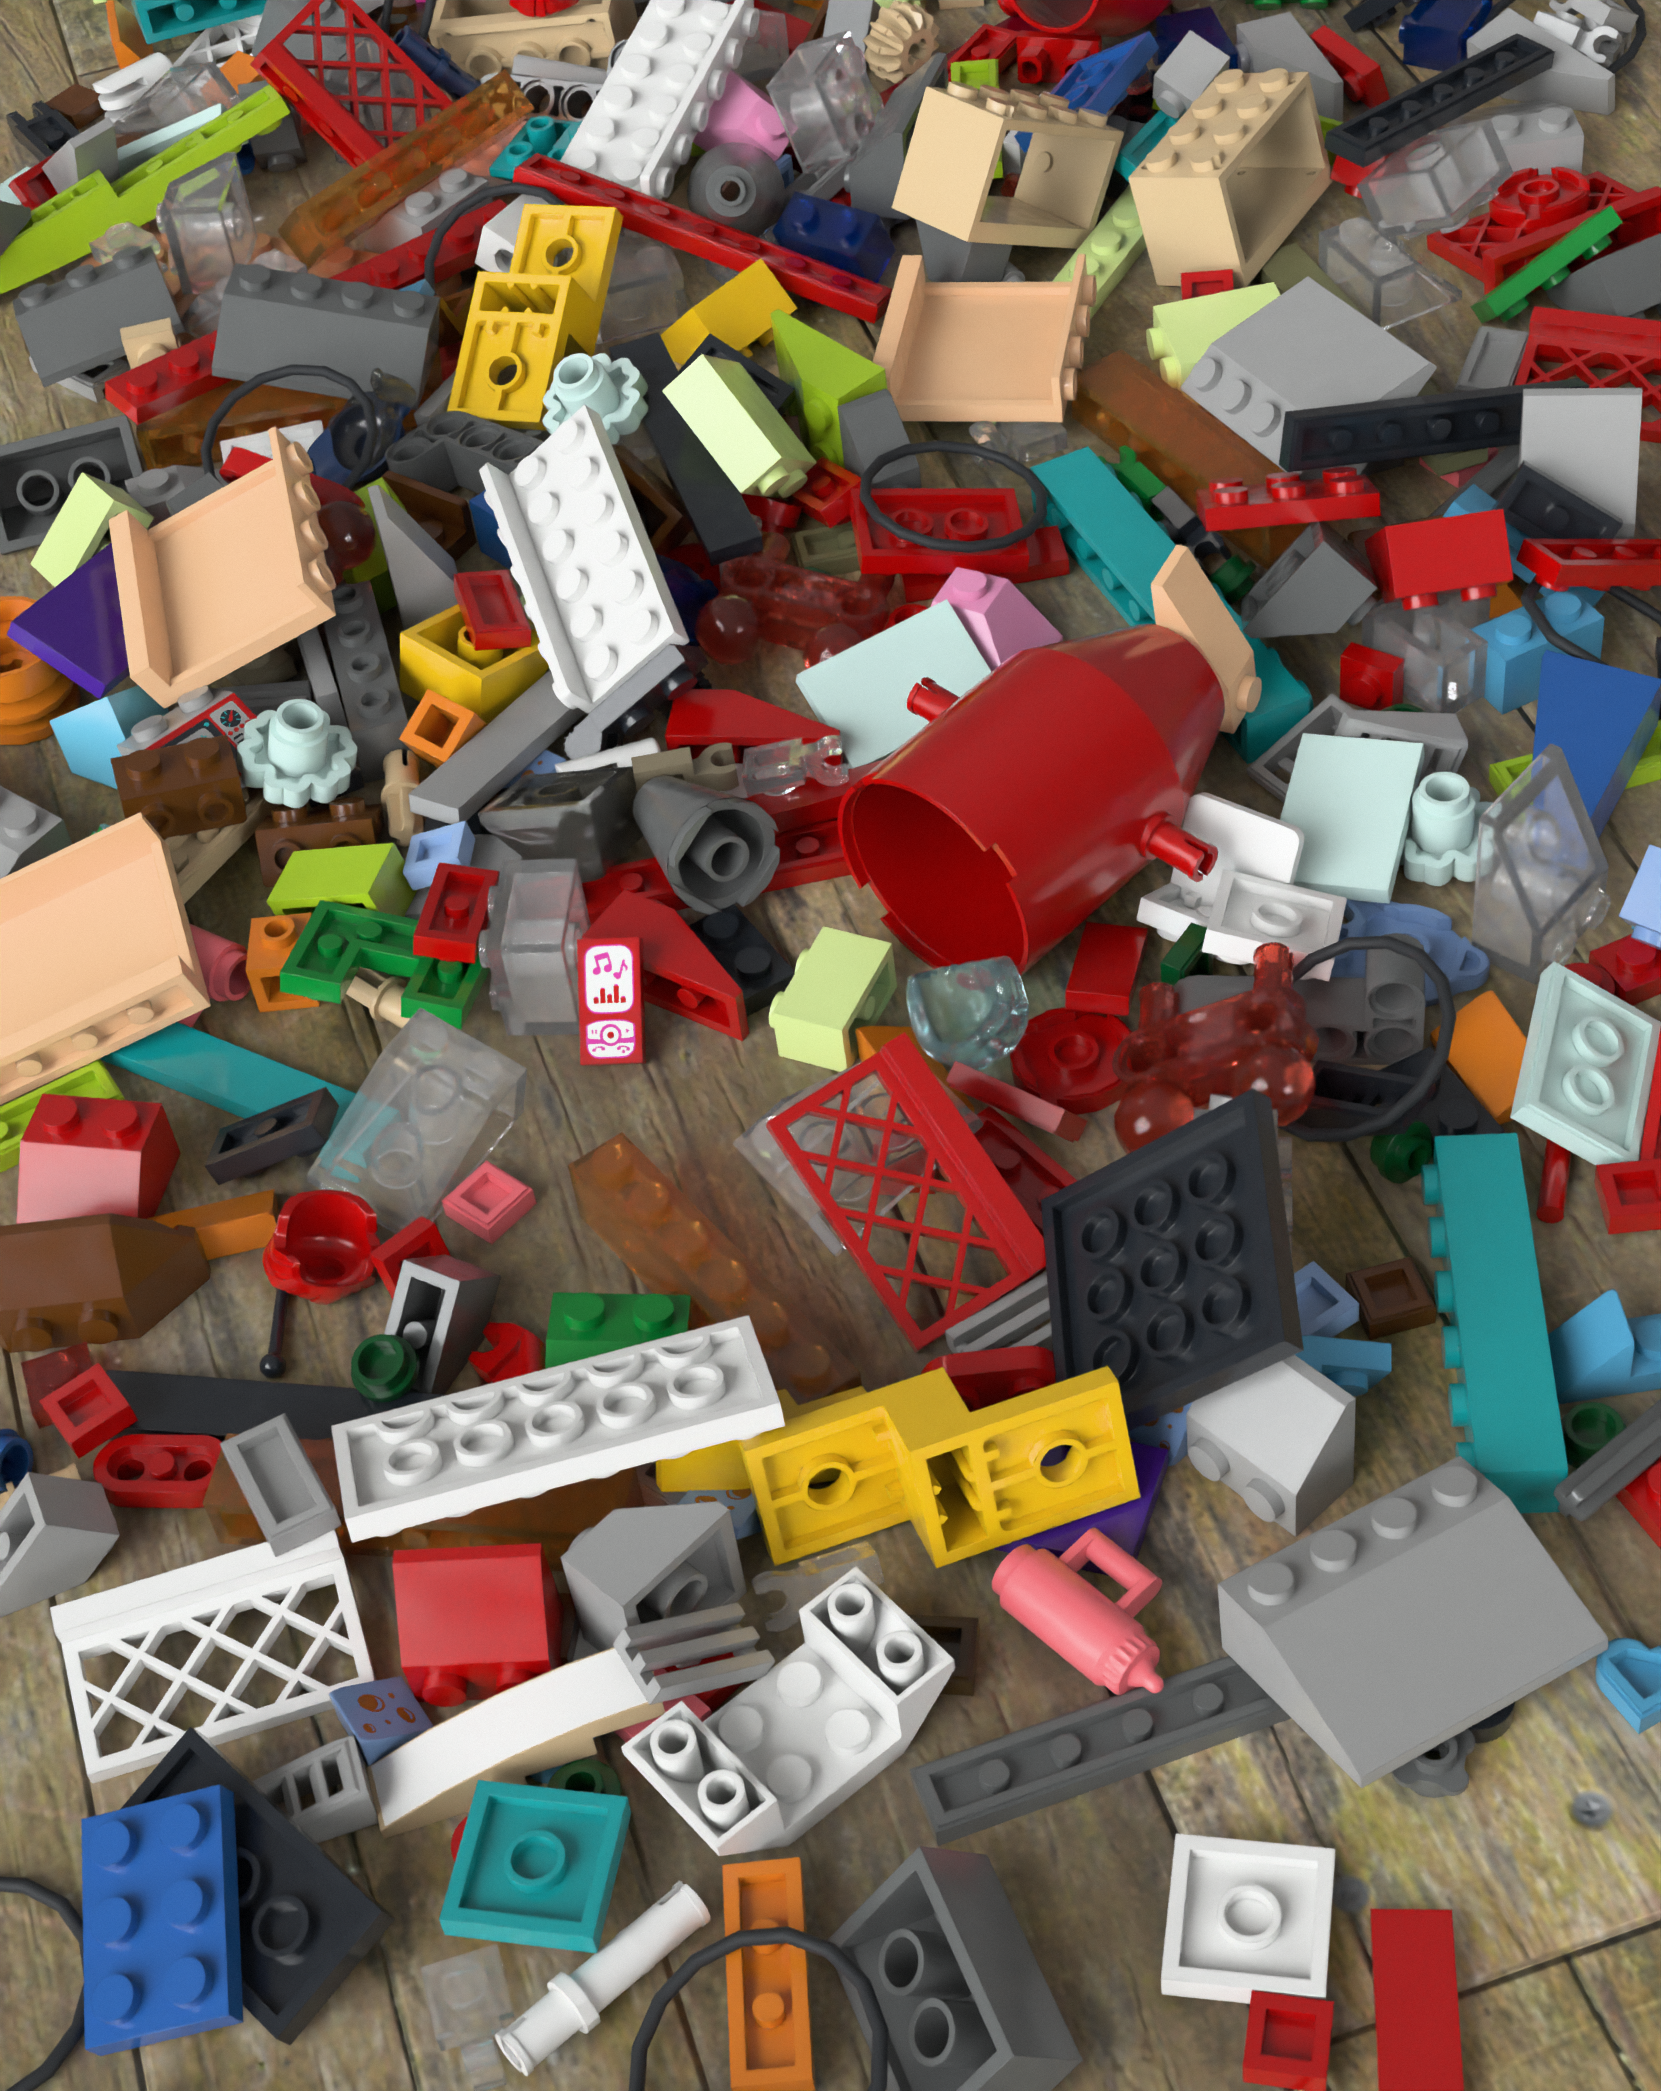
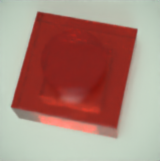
[21,1342,95,1429]

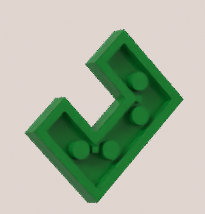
[280,900,498,1029]

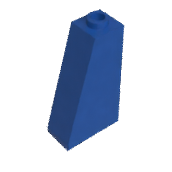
[1525,650,1661,866]

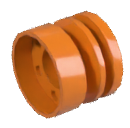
[0,596,81,745]

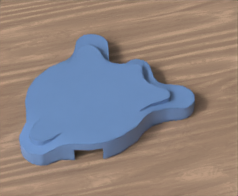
[1330,900,1490,1007]

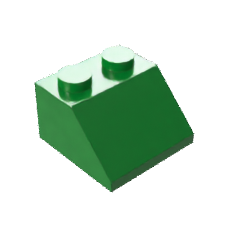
[545,1292,692,1369]

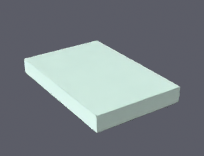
[796,599,991,769]
[1280,733,1425,904]
[1510,961,1661,1166]

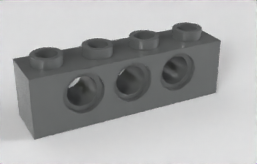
[323,580,413,783]

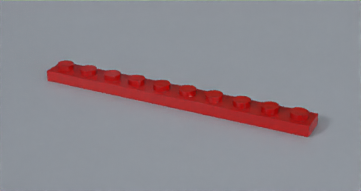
[104,199,508,425]

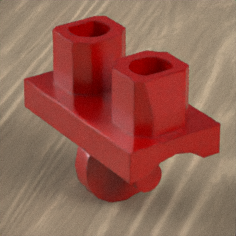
[1016,30,1102,84]

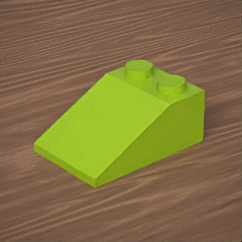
[770,309,887,469]

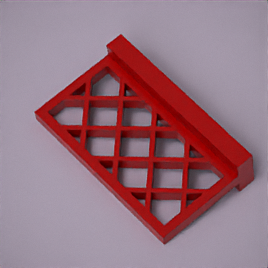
[250,0,470,205]
[1427,171,1661,295]
[1514,306,1661,443]
[766,1032,1046,1353]

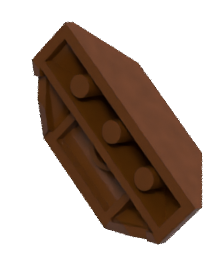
[0,1213,211,1353]

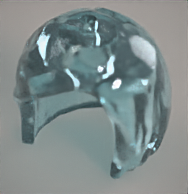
[906,956,1029,1070]

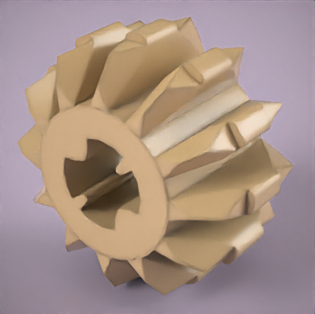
[863,0,940,83]

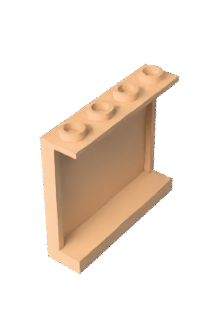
[873,254,1097,422]
[109,426,336,709]
[0,812,211,1105]

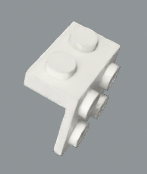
[1136,792,1304,964]

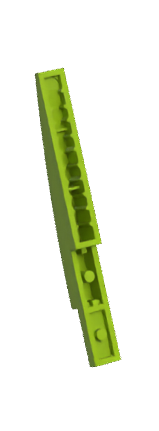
[0,84,291,295]

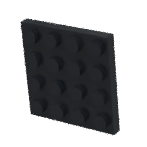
[1041,1088,1304,1450]

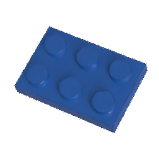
[1014,31,1159,153]
[81,1784,243,2056]

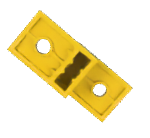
[447,204,623,431]
[738,1366,1141,1568]

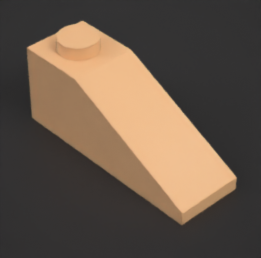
[1151,545,1262,734]

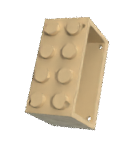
[428,0,638,111]
[1128,68,1333,288]
[892,81,1124,249]

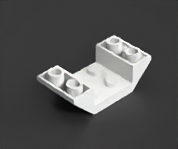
[621,1566,955,1856]

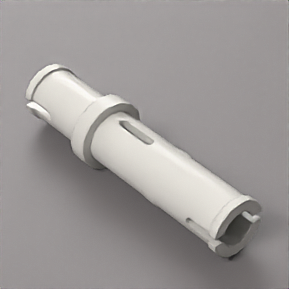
[495,1881,711,2077]

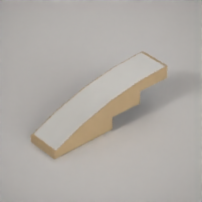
[366,1647,665,1839]

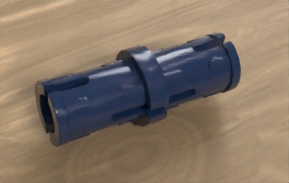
[393,25,481,107]

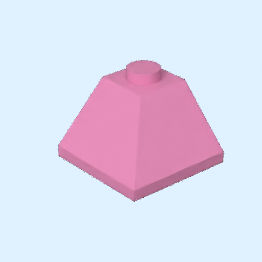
[693,69,802,162]
[931,567,1063,672]

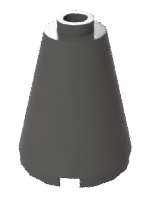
[687,142,785,238]
[633,775,780,915]

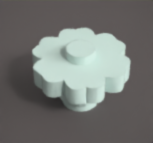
[542,353,648,444]
[236,699,357,808]
[1399,772,1507,886]

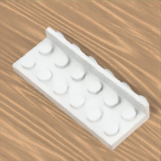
[560,0,760,200]
[479,404,689,714]
[331,1315,785,1543]

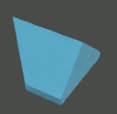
[49,685,169,790]

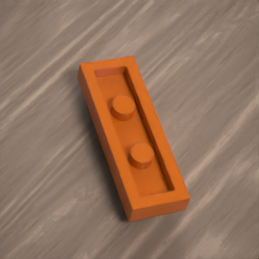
[722,1857,816,2091]

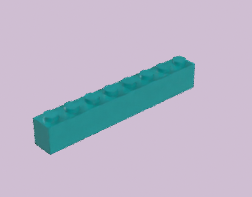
[1030,446,1314,764]

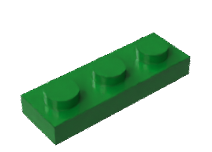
[1470,205,1623,323]

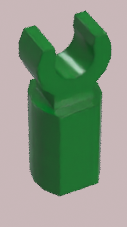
[1098,445,1167,522]

